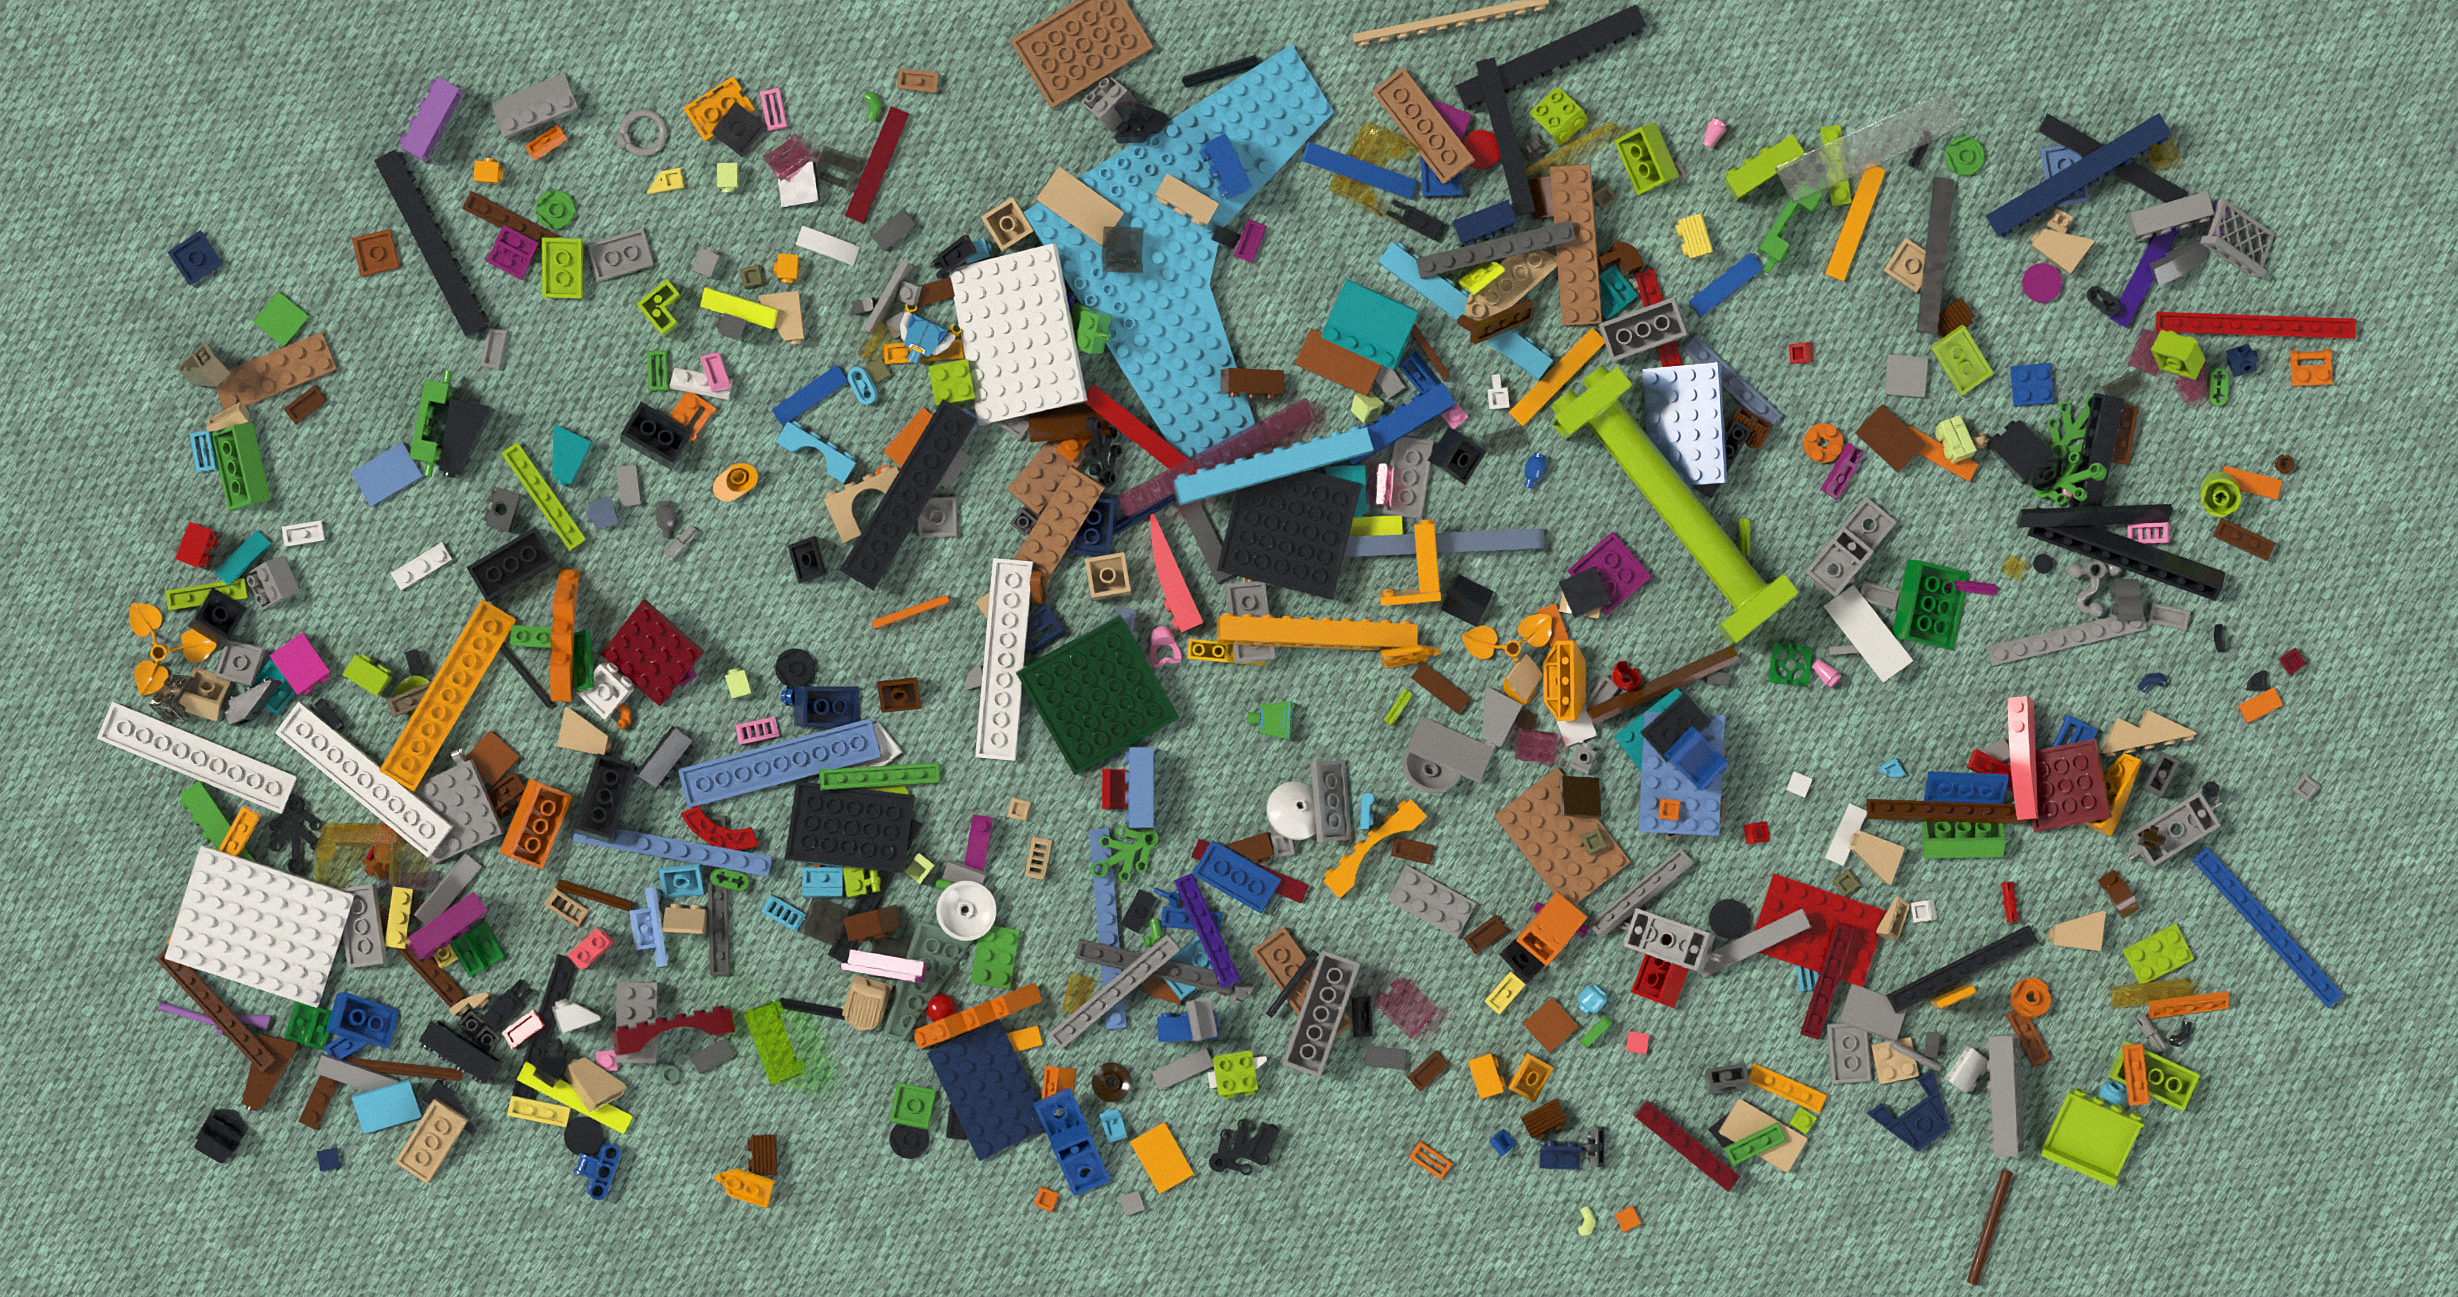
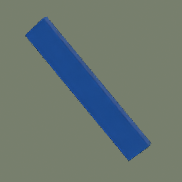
[1302,142,1417,199]

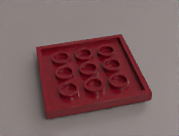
[600,599,705,707]
[2031,739,2112,832]

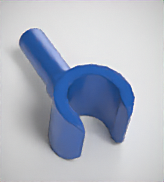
[1153,887,1181,908]

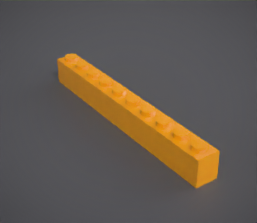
[1217,613,1418,651]

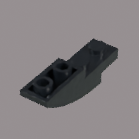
[1694,420,1752,499]

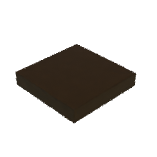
[1559,776,1601,818]

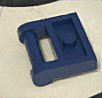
[1026,604,1066,655]

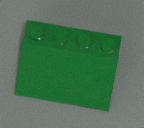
[1892,559,1969,650]

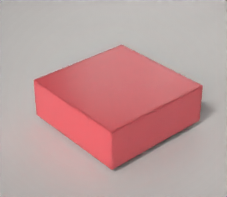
[1626,1031,1649,1054]

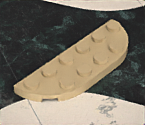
[1465,250,1558,322]

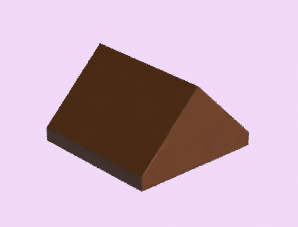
[877,677,921,713]

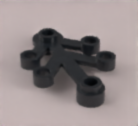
[1085,416,1122,488]
[269,795,322,873]
[1209,1118,1278,1176]

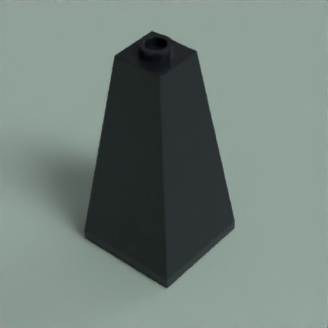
[439,399,494,478]

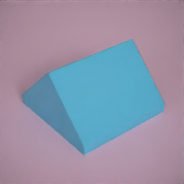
[659,864,704,899]

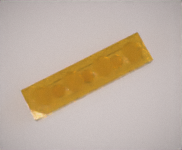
[2110,978,2192,1008]

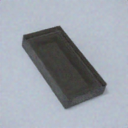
[2101,369,2146,398]
[1483,425,1526,455]

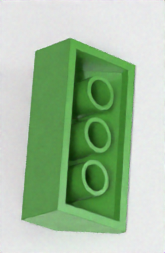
[211,422,271,511]
[1922,821,2005,858]

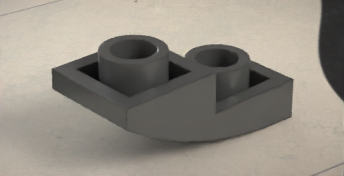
[871,209,917,251]
[1010,505,1047,536]

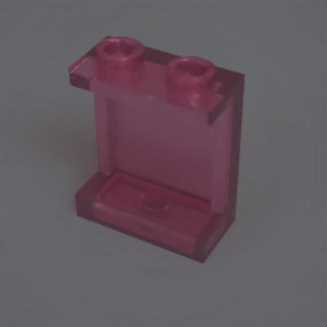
[1376,977,1439,1039]

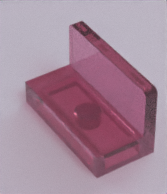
[2127,329,2159,377]
[1367,464,1394,506]

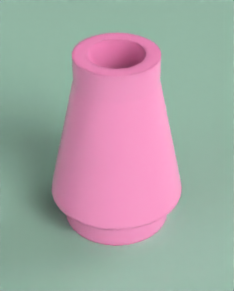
[1702,118,1727,149]
[1812,659,1842,688]

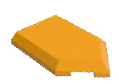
[1381,645,1441,669]
[714,1168,775,1208]

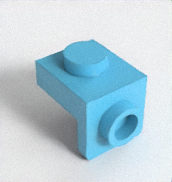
[1100,1109,1127,1143]

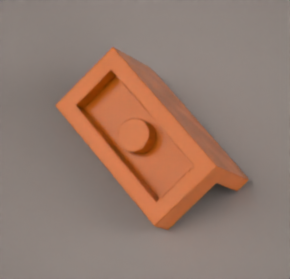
[1042,1066,1076,1099]

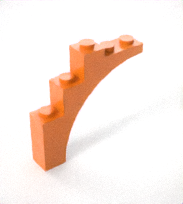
[549,569,580,702]
[912,983,1042,1049]

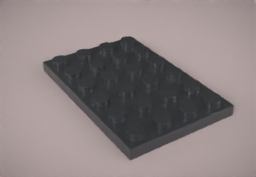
[785,781,915,875]

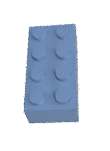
[1125,747,1154,828]

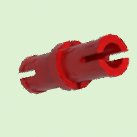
[2001,881,2019,923]

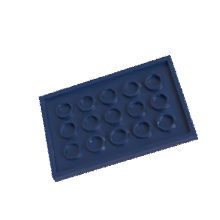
[927,1019,1044,1161]

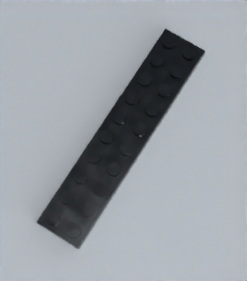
[840,399,977,591]

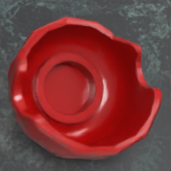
[1612,661,1641,691]
[926,994,958,1022]

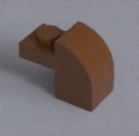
[1598,242,1644,277]
[2097,870,2140,919]

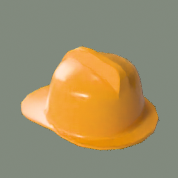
[713,463,758,502]

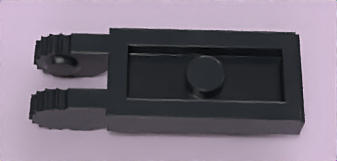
[1386,199,1444,241]
[930,235,977,278]
[481,979,533,1032]

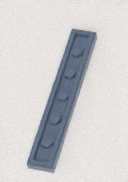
[1681,335,1783,425]

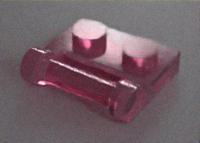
[763,133,813,181]

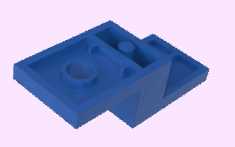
[1033,1087,1111,1196]

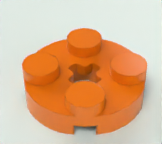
[1803,423,1843,463]
[2010,978,2051,1019]

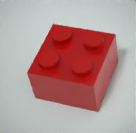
[175,522,219,569]

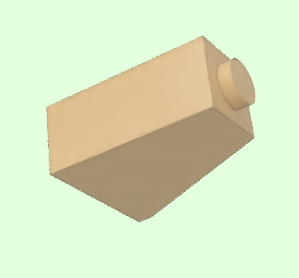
[2030,229,2094,275]
[759,291,805,345]
[557,707,612,755]
[1849,830,1905,885]
[2048,911,2106,951]
[564,1057,627,1112]

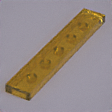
[1525,121,1616,178]

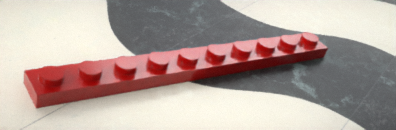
[2155,312,2356,339]

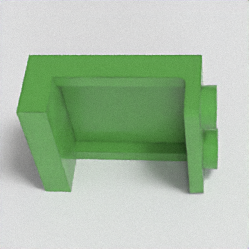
[510,625,552,649]

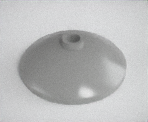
[1402,751,1460,794]

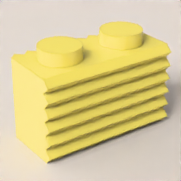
[1675,213,1713,259]

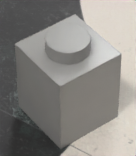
[692,247,721,279]

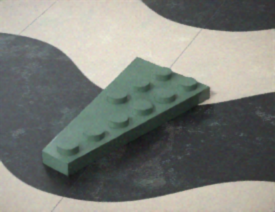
[882,921,973,1041]

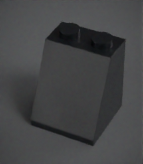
[1988,420,2054,483]

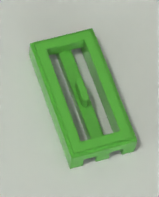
[647,350,669,391]

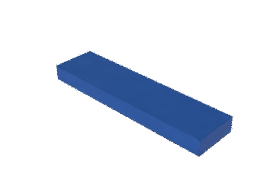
[1688,252,1763,317]
[771,365,848,426]

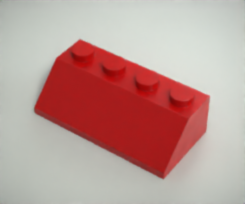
[1631,934,1689,1008]

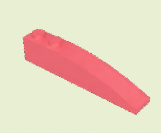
[1150,514,1203,633]
[2008,696,2038,820]

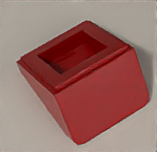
[1789,342,1814,364]
[1743,821,1770,844]

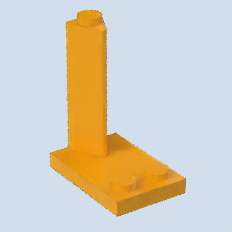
[1379,518,1441,606]

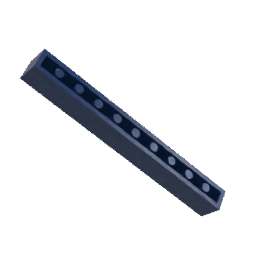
[1985,113,2172,238]

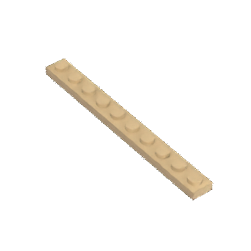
[1352,0,1549,47]

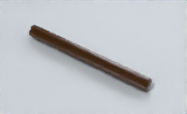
[345,1057,463,1081]
[1967,1169,2013,1285]

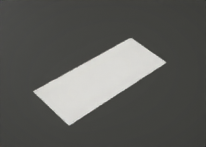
[1824,585,1913,682]

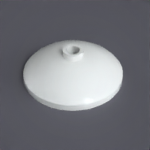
[1267,782,1316,840]
[936,881,996,941]

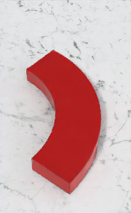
[681,805,759,850]

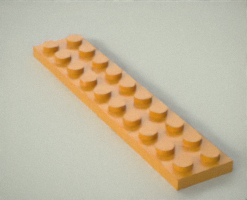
[379,599,517,791]

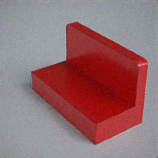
[1102,769,1127,809]

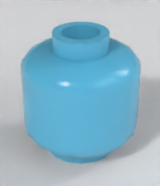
[1577,984,1607,1014]
[2097,1081,2127,1106]

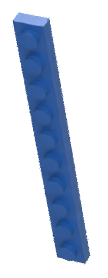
[2191,847,2343,1008]

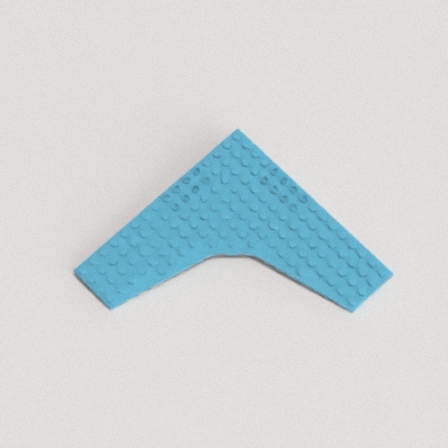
[1023,44,1334,471]

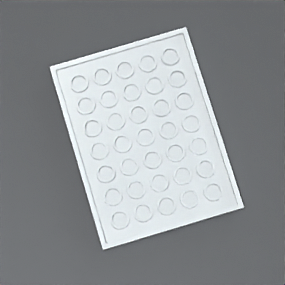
[949,243,1087,425]
[165,845,355,1008]

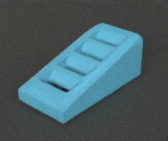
[761,894,806,932]

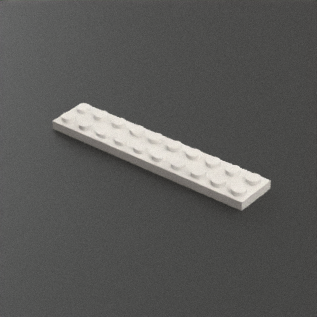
[975,558,1034,761]
[275,701,453,858]
[97,702,298,814]

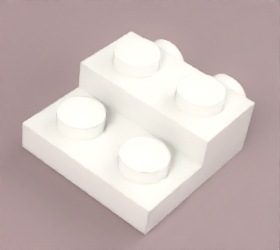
[577,662,634,720]

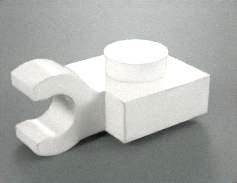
[1487,374,1509,409]

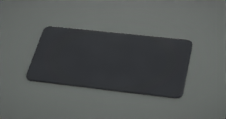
[1211,225,1241,249]

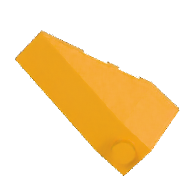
[2083,753,2142,837]

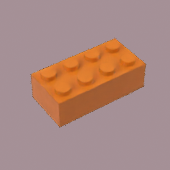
[499,778,573,870]

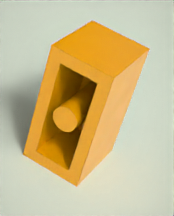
[1468,1053,1506,1099]

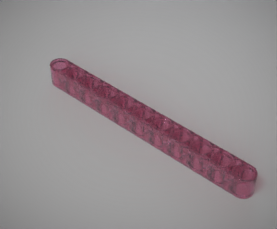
[1117,398,1316,516]

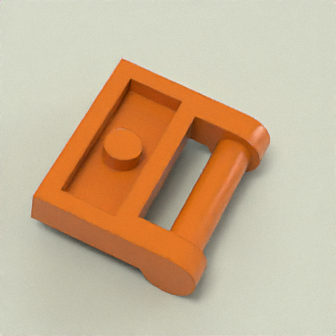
[2290,349,2332,386]
[669,392,717,442]

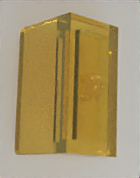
[2147,135,2182,170]
[1061,973,1094,1014]

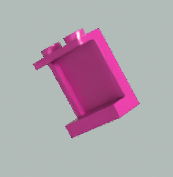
[270,633,332,696]

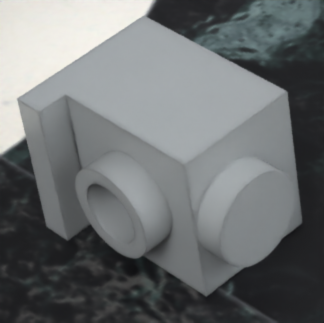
[1568,742,1597,774]

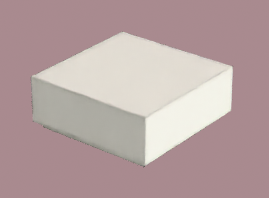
[1786,772,1812,798]

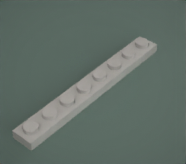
[1987,610,2147,666]
[1048,933,1181,1050]

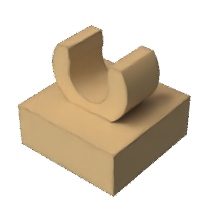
[2046,208,2073,233]

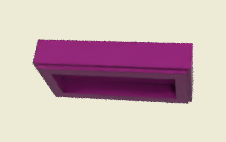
[1234,219,1267,263]

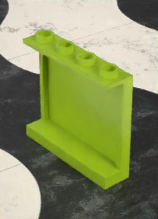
[2040,1087,2144,1188]

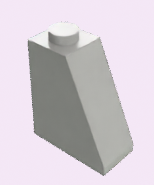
[1482,687,1522,749]

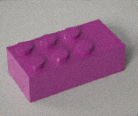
[405,892,488,961]

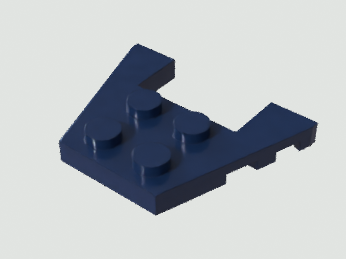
[1867,1068,1950,1152]

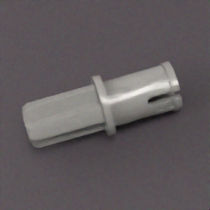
[664,525,698,561]
[2135,1014,2167,1052]

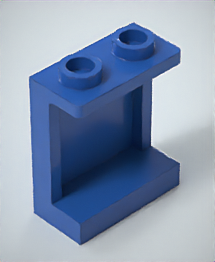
[1664,726,1729,791]

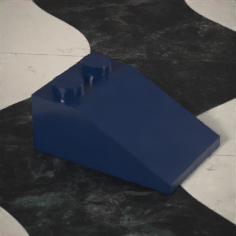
[1070,493,1119,557]
[794,686,859,727]

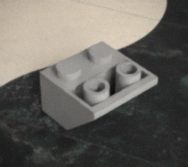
[1080,75,1138,132]
[245,556,300,611]

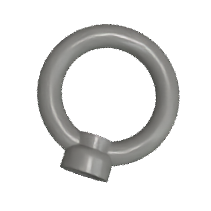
[615,109,667,156]

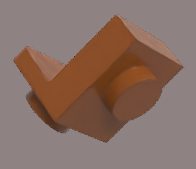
[362,849,398,880]

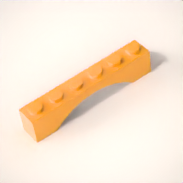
[1323,799,1427,898]

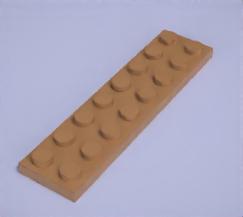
[1550,164,1603,326]

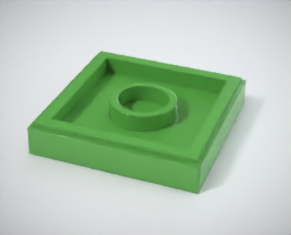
[253,291,310,347]
[889,1082,937,1130]

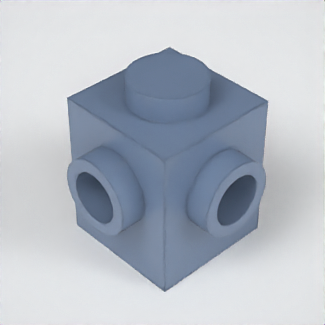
[586,496,619,529]

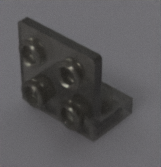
[1101,226,1144,273]
[149,674,194,722]

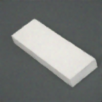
[1825,803,1866,866]

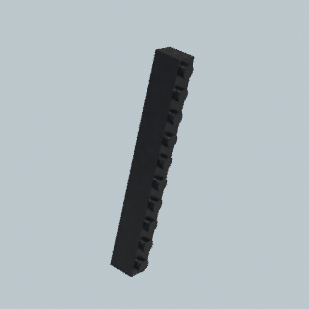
[1454,4,1646,111]
[374,149,490,338]
[2027,506,2226,601]

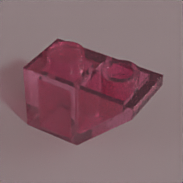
[2172,361,2208,406]

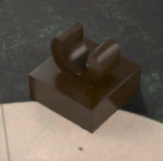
[2138,825,2163,851]

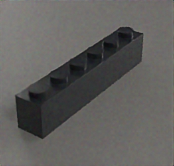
[2069,393,2124,507]

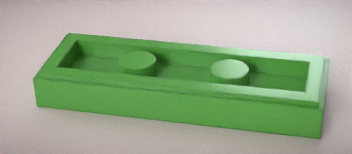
[1724,1122,1787,1166]

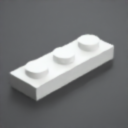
[670,368,733,400]
[391,542,453,591]

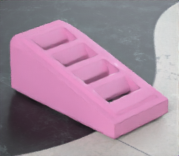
[2128,522,2170,543]
[735,717,779,745]

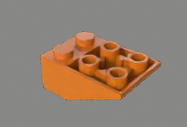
[1516,891,1588,966]

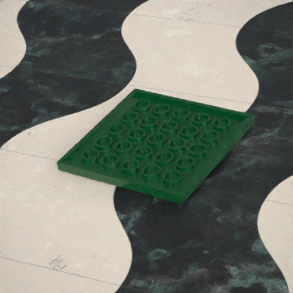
[1016,614,1179,775]

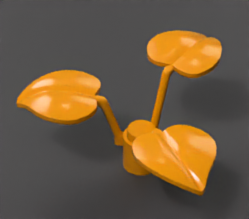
[129,602,217,696]
[1462,614,1552,705]

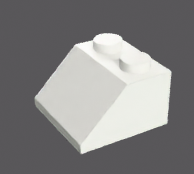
[552,999,601,1033]
[1944,1047,1988,1094]

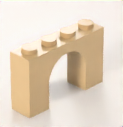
[823,465,899,543]

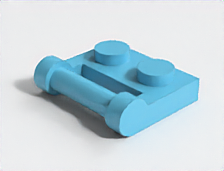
[1360,793,1374,829]

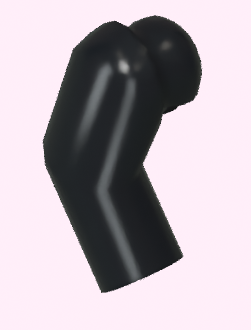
[2169,1021,2192,1047]

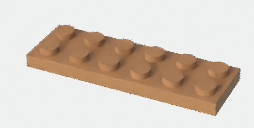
[1372,67,1475,185]
[215,332,337,410]
[1014,465,1106,584]
[1252,927,1353,1038]

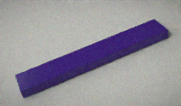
[2109,227,2179,328]
[1174,873,1240,989]

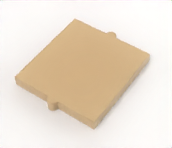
[1506,653,1543,701]

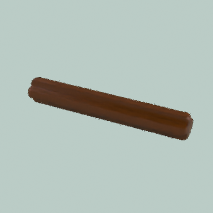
[556,879,634,911]

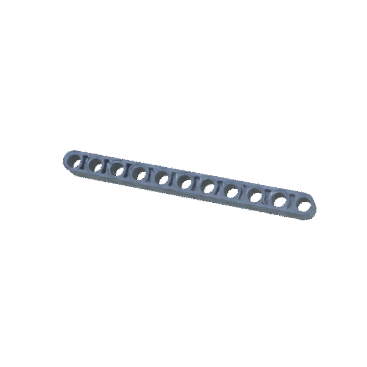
[1344,528,1545,557]

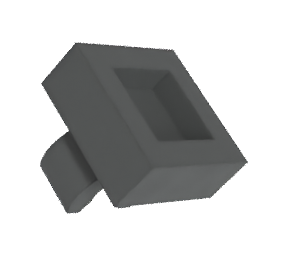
[1519,133,1547,161]

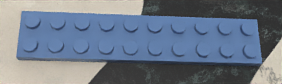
[678,718,881,808]

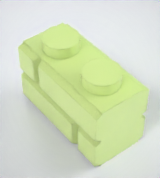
[1935,415,1977,463]

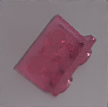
[1514,728,1558,764]

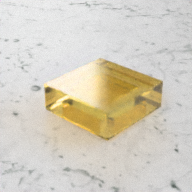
[2000,554,2027,581]

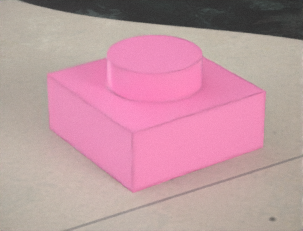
[1441,402,1468,429]
[596,1050,618,1071]

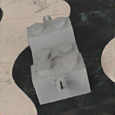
[2125,791,2222,867]
[1619,908,1722,973]

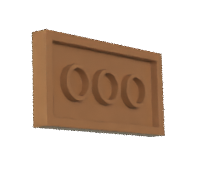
[1007,439,1087,515]

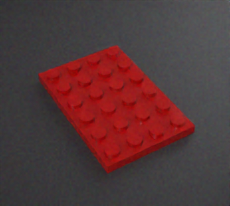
[1754,873,1887,987]

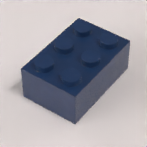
[1451,199,1517,247]

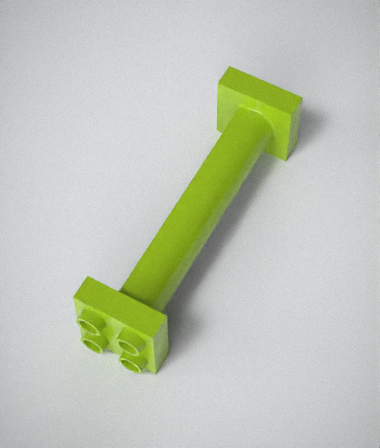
[1550,364,1799,645]

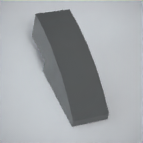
[2149,239,2208,286]

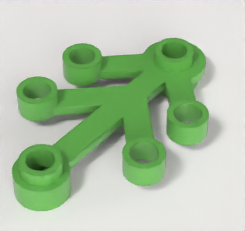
[2047,395,2093,460]
[2034,452,2107,507]
[1090,825,1159,882]

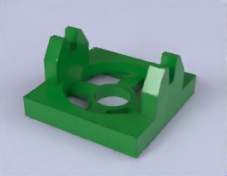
[1768,643,1813,687]

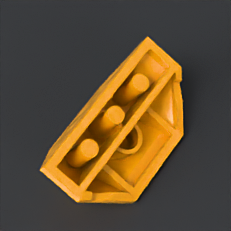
[1543,641,1586,721]

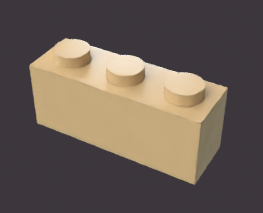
[1154,174,1219,227]

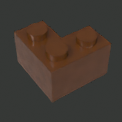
[843,904,903,943]

